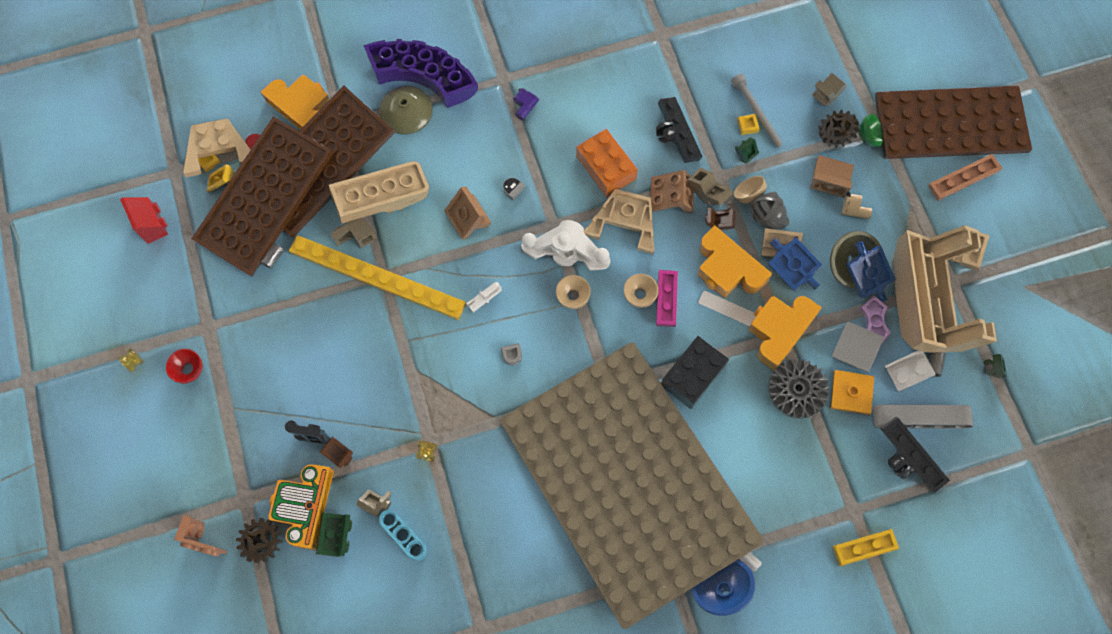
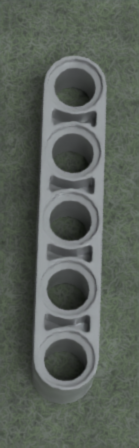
[873,405,973,429]

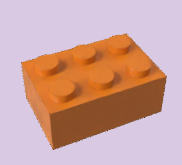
[576,129,638,198]

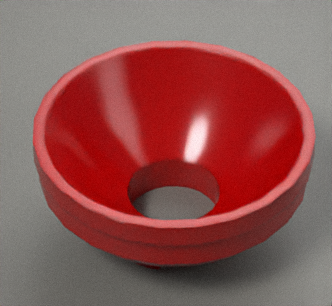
[166,349,203,384]

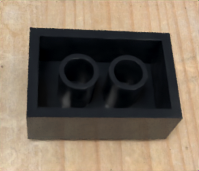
[661,336,729,409]

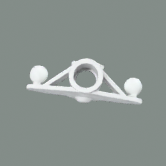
[521,220,610,271]

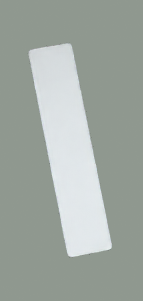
[698,290,756,326]

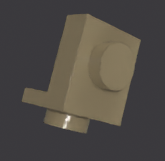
[356,489,392,517]

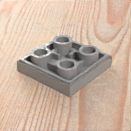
[831,321,884,373]

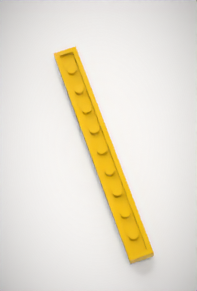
[289,235,466,321]

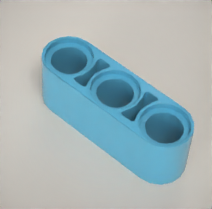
[379,510,427,561]

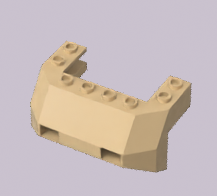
[892,225,997,353]

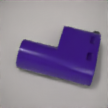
[513,88,539,121]

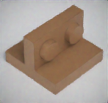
[444,186,491,239]

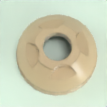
[734,176,767,204]
[624,274,658,308]
[556,275,591,309]

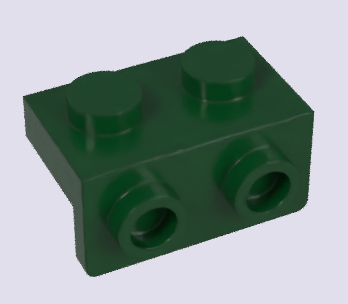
[315,512,352,557]

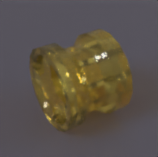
[118,348,144,372]
[415,441,438,462]

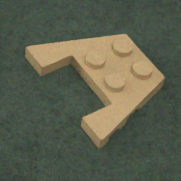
[183,118,250,177]
[584,189,654,255]

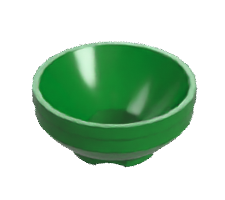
[859,114,883,147]

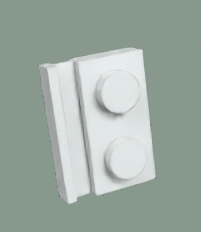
[885,350,936,392]

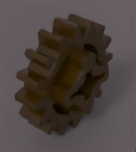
[818,110,860,148]
[236,518,283,564]

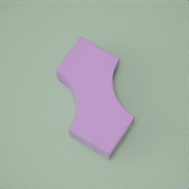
[860,295,891,343]

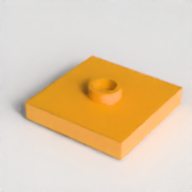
[830,370,874,415]

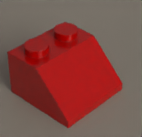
[120,197,168,244]

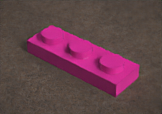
[656,270,678,327]

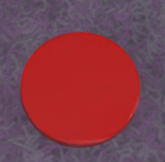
[245,134,260,150]

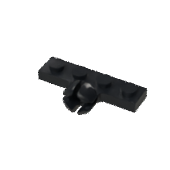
[656,97,703,163]
[880,417,950,493]

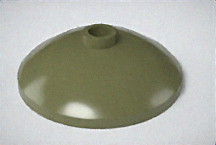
[379,86,433,134]
[830,231,881,288]

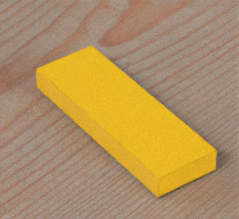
[832,529,899,567]

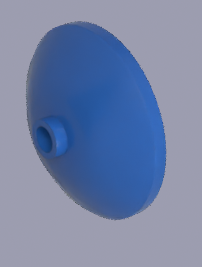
[692,559,755,616]

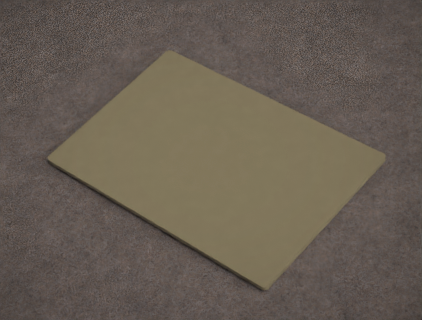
[500,342,764,629]

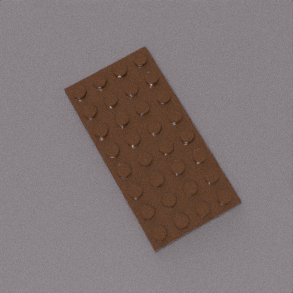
[283,85,395,238]
[875,86,1032,159]
[191,116,334,277]

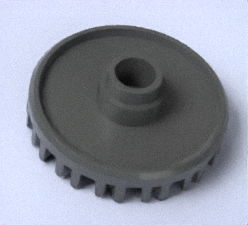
[768,359,829,419]

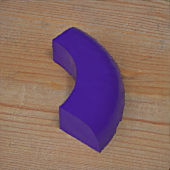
[363,39,478,108]

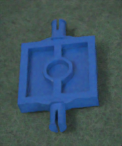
[767,237,822,291]
[846,241,896,302]

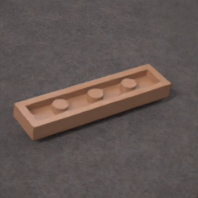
[928,154,1003,201]

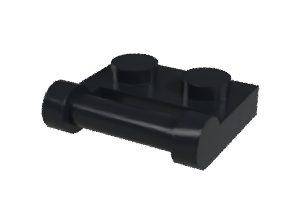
[285,420,330,444]

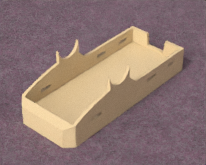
[329,161,429,224]

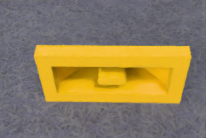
[206,164,235,193]

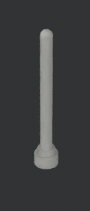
[731,73,782,148]

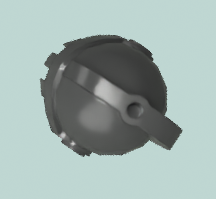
[750,192,789,229]

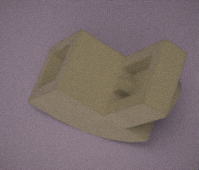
[812,73,847,106]
[688,168,733,206]
[330,218,377,248]

